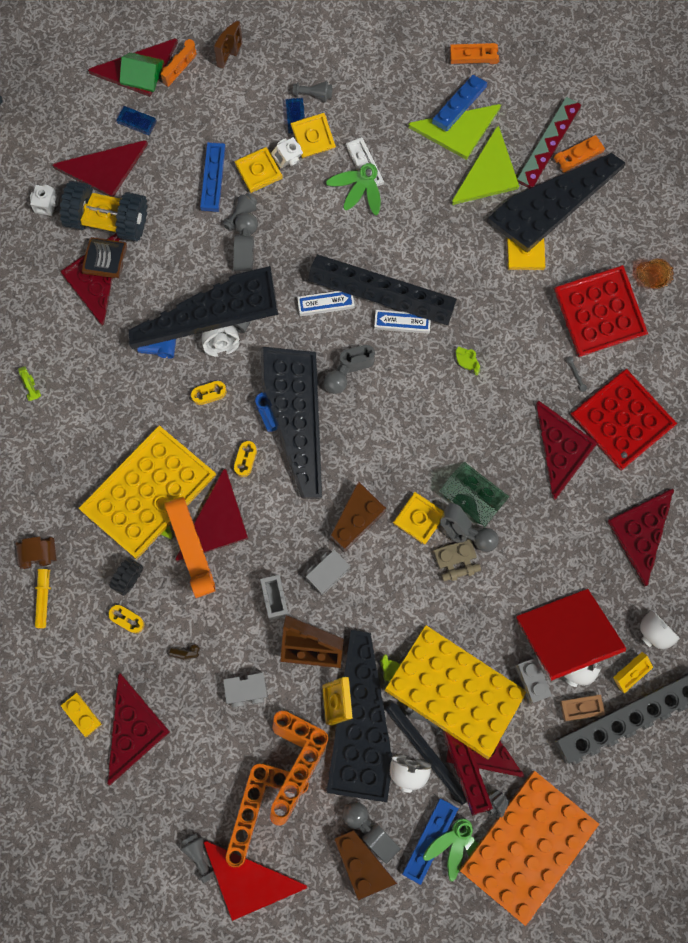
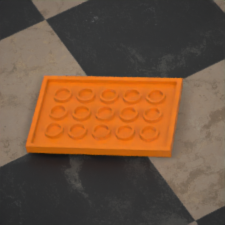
[459,770,599,926]

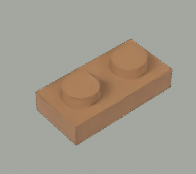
[560,695,605,722]

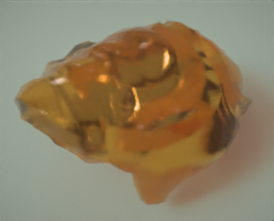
[636,258,674,289]

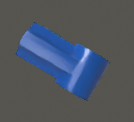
[137,339,176,359]
[255,392,277,432]

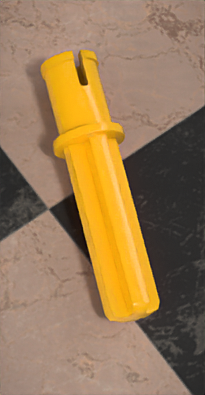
[35,569,51,629]

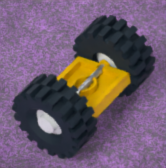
[60,181,148,242]

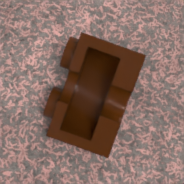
[16,537,57,569]

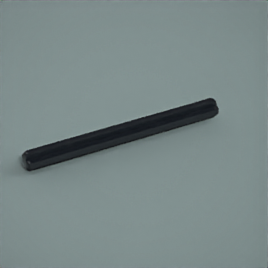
[386,702,467,805]

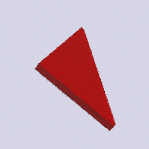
[204,841,308,921]

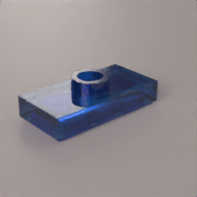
[286,98,305,133]
[116,106,157,136]

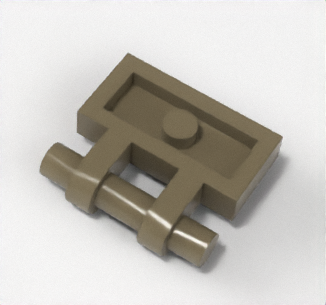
[434,539,481,582]

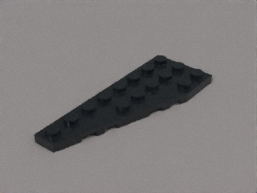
[487,153,625,253]
[128,266,279,349]
[261,347,322,499]
[326,630,392,802]

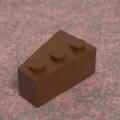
[331,481,386,553]
[280,615,343,668]
[334,829,397,900]

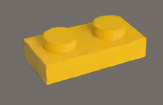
[613,652,653,693]
[61,693,102,737]

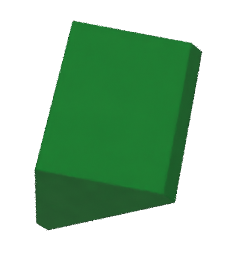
[120,52,164,92]

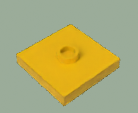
[290,113,336,159]
[234,147,283,193]
[507,238,545,270]
[393,492,444,545]
[322,677,353,725]

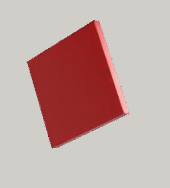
[554,265,648,357]
[570,368,677,471]
[516,589,626,681]

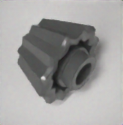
[486,789,509,818]

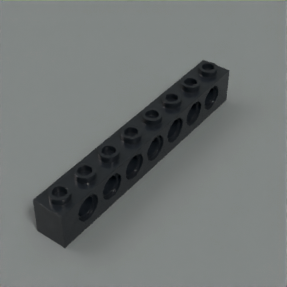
[308,254,457,325]

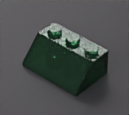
[439,462,510,527]

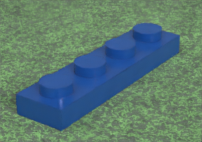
[432,75,487,131]
[200,142,226,212]
[402,798,459,885]

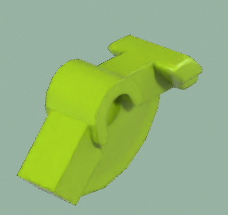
[456,346,480,375]
[18,366,41,401]
[379,654,400,682]

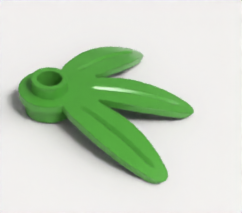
[326,163,381,215]
[423,818,478,881]

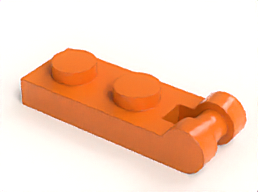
[161,39,197,87]
[450,43,499,64]
[554,135,605,173]

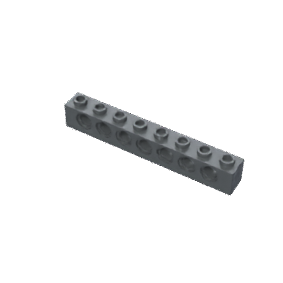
[554,674,688,765]

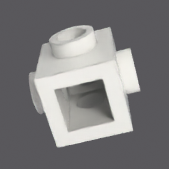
[271,137,303,169]
[30,185,59,216]

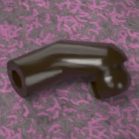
[169,645,200,660]

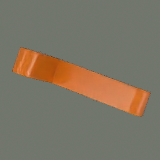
[164,496,216,598]
[270,711,328,826]
[226,764,309,867]

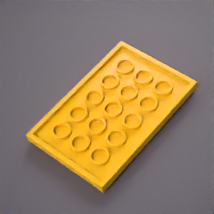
[79,425,216,560]
[384,625,526,759]

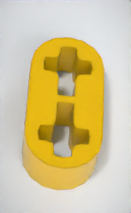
[191,381,227,405]
[234,441,257,477]
[109,605,144,634]

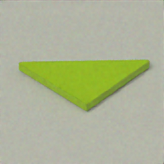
[408,104,501,160]
[452,127,519,205]

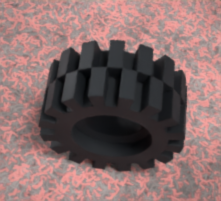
[109,557,143,596]

